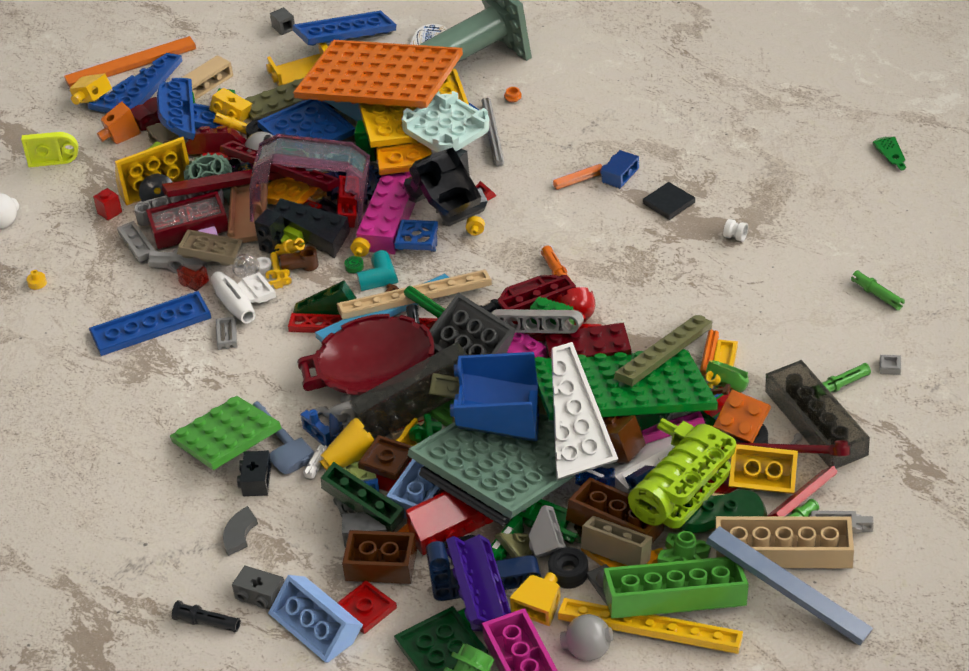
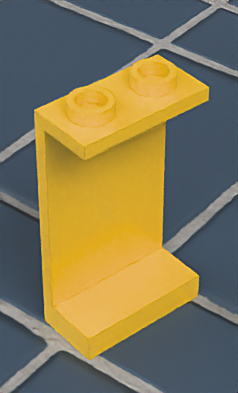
[266,43,328,86]

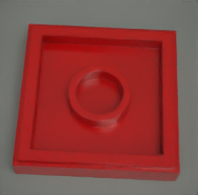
[338,580,397,634]

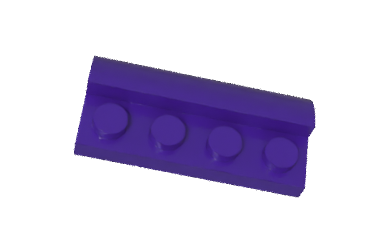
[446,534,511,632]

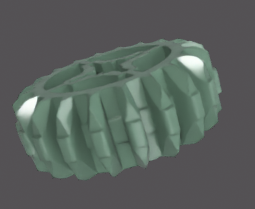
[184,153,232,180]

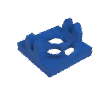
[394,220,438,252]

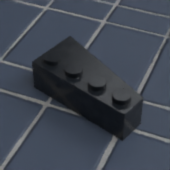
[273,198,350,258]

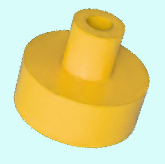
[466,216,485,236]
[350,237,371,257]
[26,270,47,290]

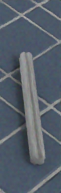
[481,97,504,166]

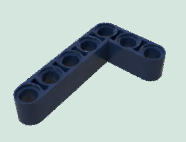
[426,541,542,601]

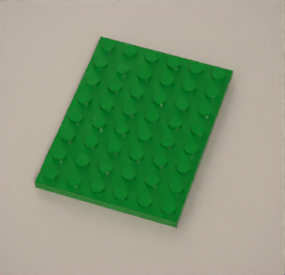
[535,349,718,420]

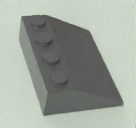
[429,292,516,364]

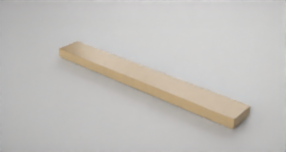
[337,269,492,320]

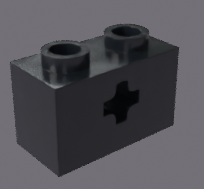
[254,209,285,253]
[237,450,272,497]

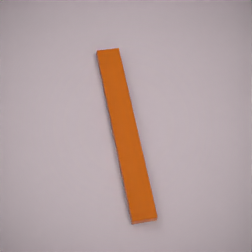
[64,36,196,88]

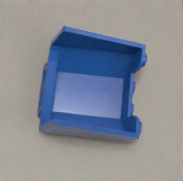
[450,352,539,441]

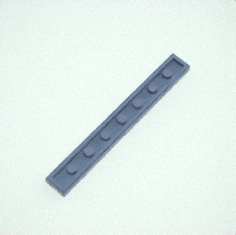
[706,526,873,646]

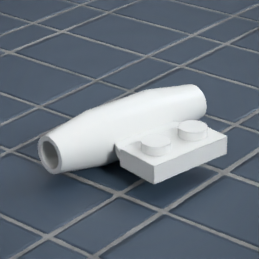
[210,271,276,324]

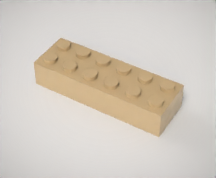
[716,516,854,568]

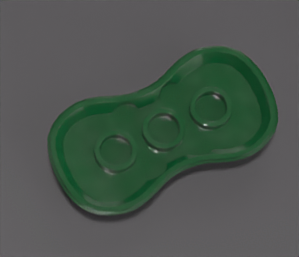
[675,490,767,533]

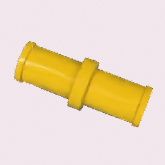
[213,112,248,134]
[274,238,305,256]

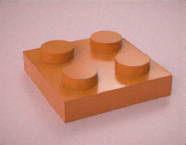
[713,390,771,443]

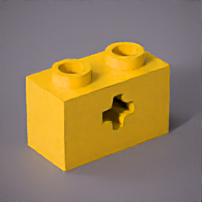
[209,88,253,122]

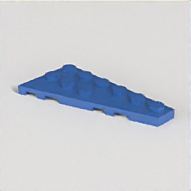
[87,53,183,113]

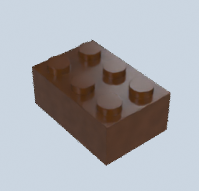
[342,530,417,584]

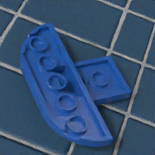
[157,78,223,140]

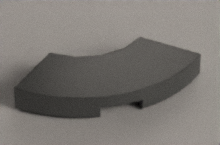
[223,506,258,556]

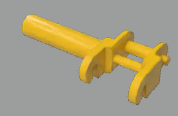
[265,252,292,289]

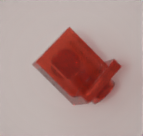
[177,265,209,291]

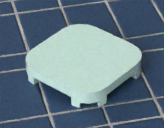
[402,91,489,152]

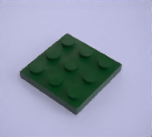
[394,606,488,671]

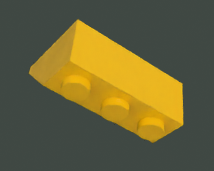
[729,444,798,494]

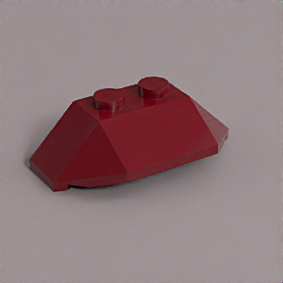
[185,126,246,155]
[497,275,576,320]

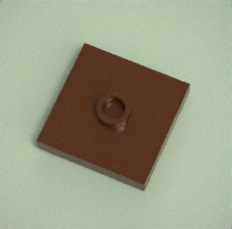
[358,435,413,480]

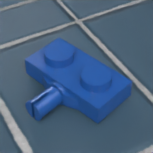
[300,409,331,447]

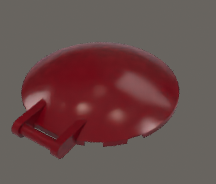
[297,314,435,395]

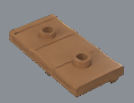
[227,181,269,243]

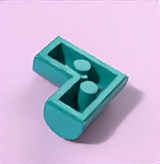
[357,250,399,291]

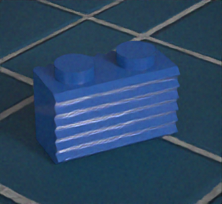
[600,150,639,189]

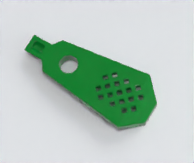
[873,137,906,171]

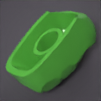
[706,360,749,393]

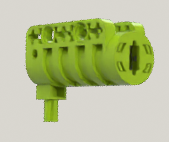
[628,418,736,528]

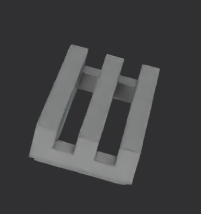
[216,317,238,350]

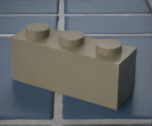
[581,516,652,566]

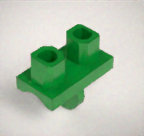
[409,414,442,443]

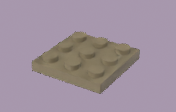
[177,229,243,266]

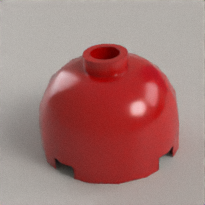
[555,287,596,323]

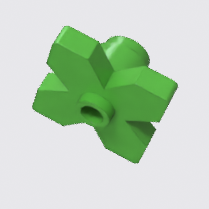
[657,531,711,563]

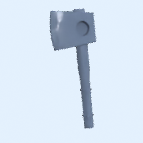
[253,401,314,474]

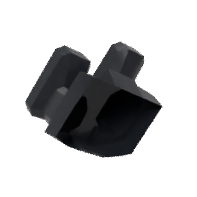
[402,147,488,226]

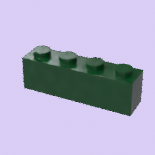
[321,462,404,532]

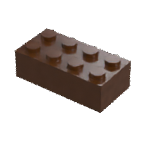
[566,477,665,544]

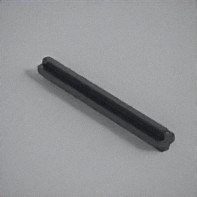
[419,466,510,526]

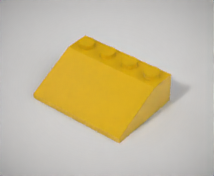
[115,137,189,206]

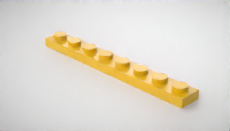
[558,598,743,654]

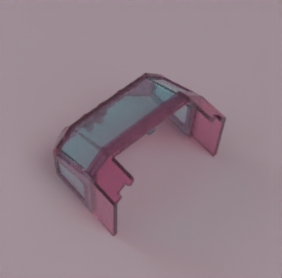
[249,134,370,231]

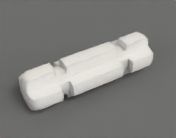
[303,445,327,479]

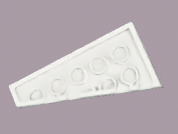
[551,342,618,481]

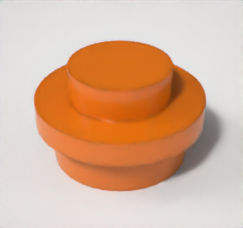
[504,87,522,102]

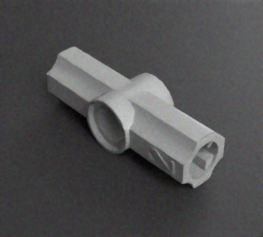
[148,248,207,273]

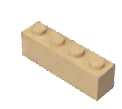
[181,55,233,100]

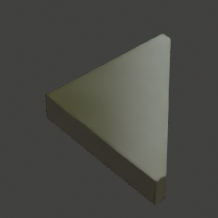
[495,533,532,558]

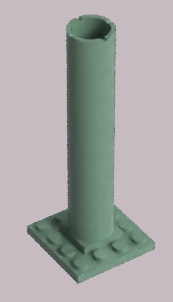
[419,0,532,63]

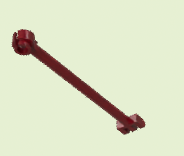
[722,440,850,456]

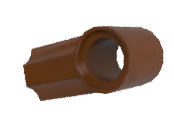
[280,246,319,271]

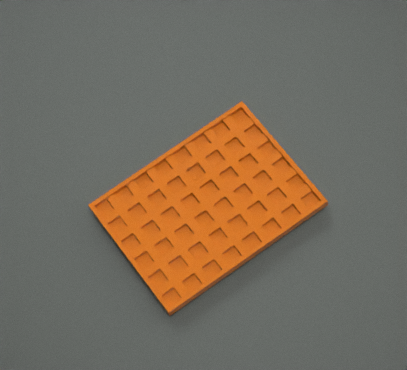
[293,40,463,109]

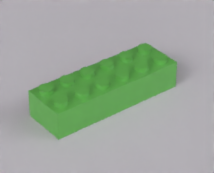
[603,557,748,618]

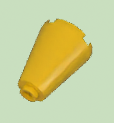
[320,417,374,470]

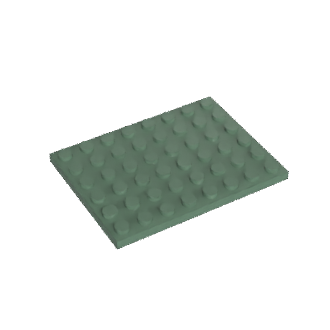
[408,414,578,519]

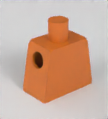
[97,102,141,144]

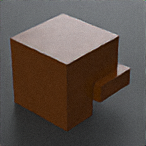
[602,415,646,463]

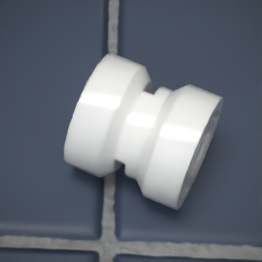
[723,219,748,242]

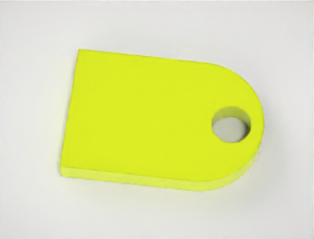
[21,132,79,168]

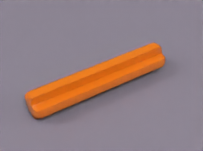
[553,164,602,190]
[700,329,719,376]

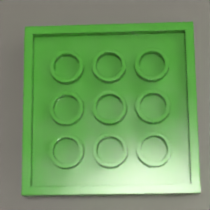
[170,396,282,470]

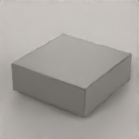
[880,355,901,375]

